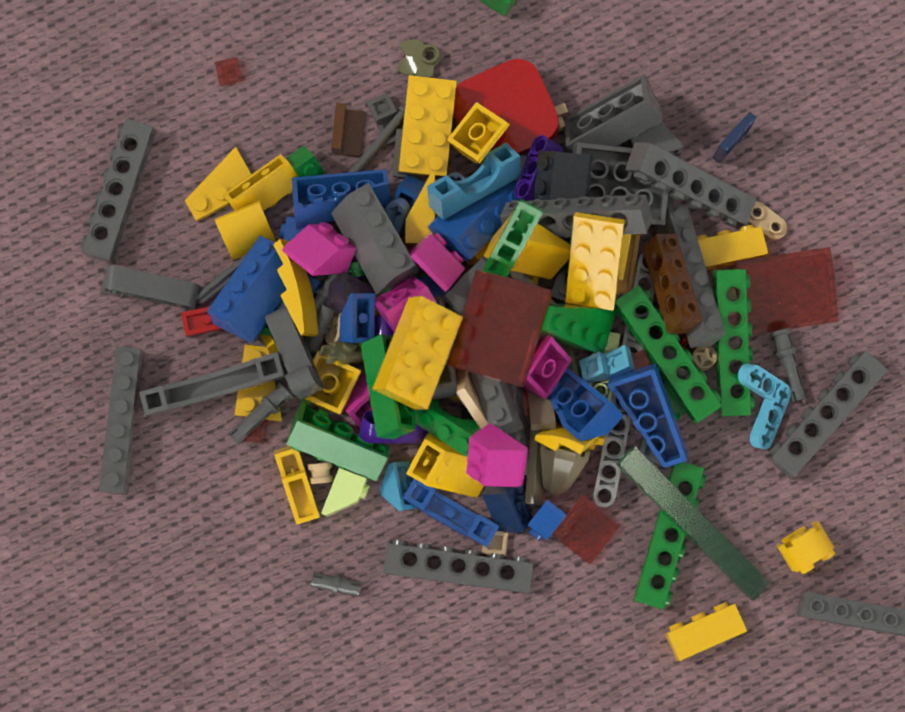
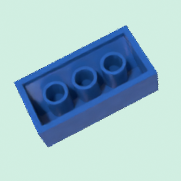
[427,181,520,262]
[207,236,287,344]

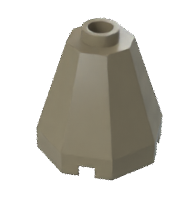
[540,443,590,496]

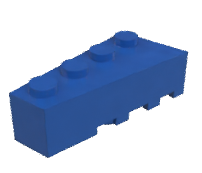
[292,169,390,230]
[607,363,688,468]

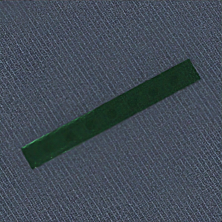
[616,446,770,601]

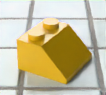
[447,102,510,163]
[304,351,362,415]

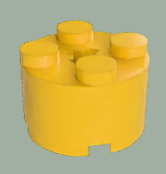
[776,521,835,574]

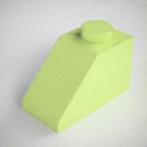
[321,468,370,517]

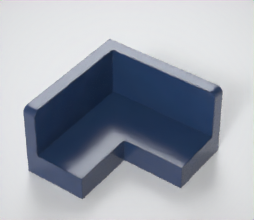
[482,475,533,533]

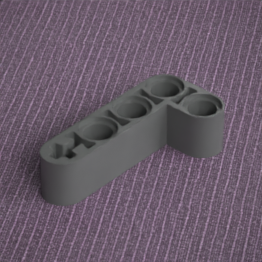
[100,265,200,309]
[265,306,324,400]

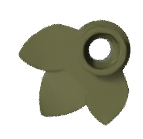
[397,39,441,78]

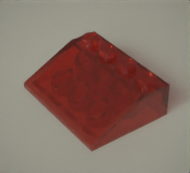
[731,247,838,335]
[447,270,553,387]

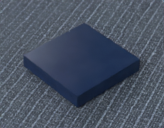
[712,112,756,163]

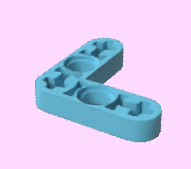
[738,363,791,450]

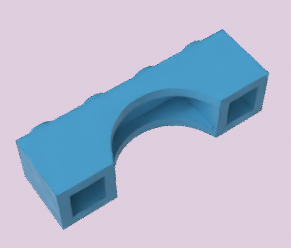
[427,143,521,220]

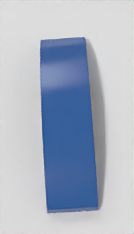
[403,479,499,547]

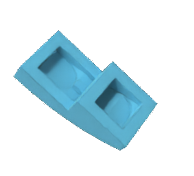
[579,345,634,383]

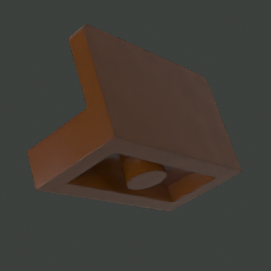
[331,103,365,157]

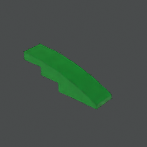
[482,199,544,283]

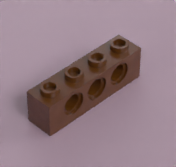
[642,234,703,334]

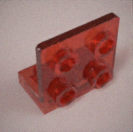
[552,495,619,564]

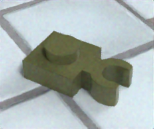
[319,341,363,364]

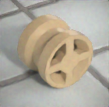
[692,347,717,371]
[308,462,333,484]

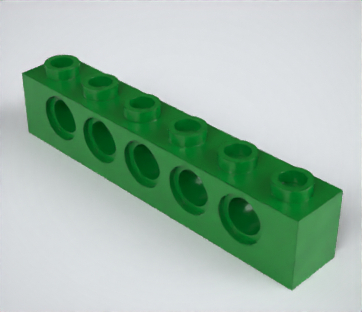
[713,269,754,416]
[615,285,722,425]
[633,462,706,610]

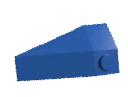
[549,367,623,442]

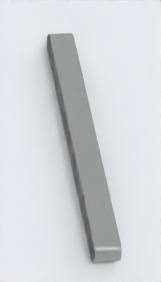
[592,252,655,508]

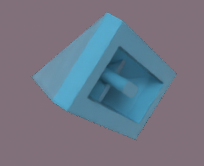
[380,461,417,511]

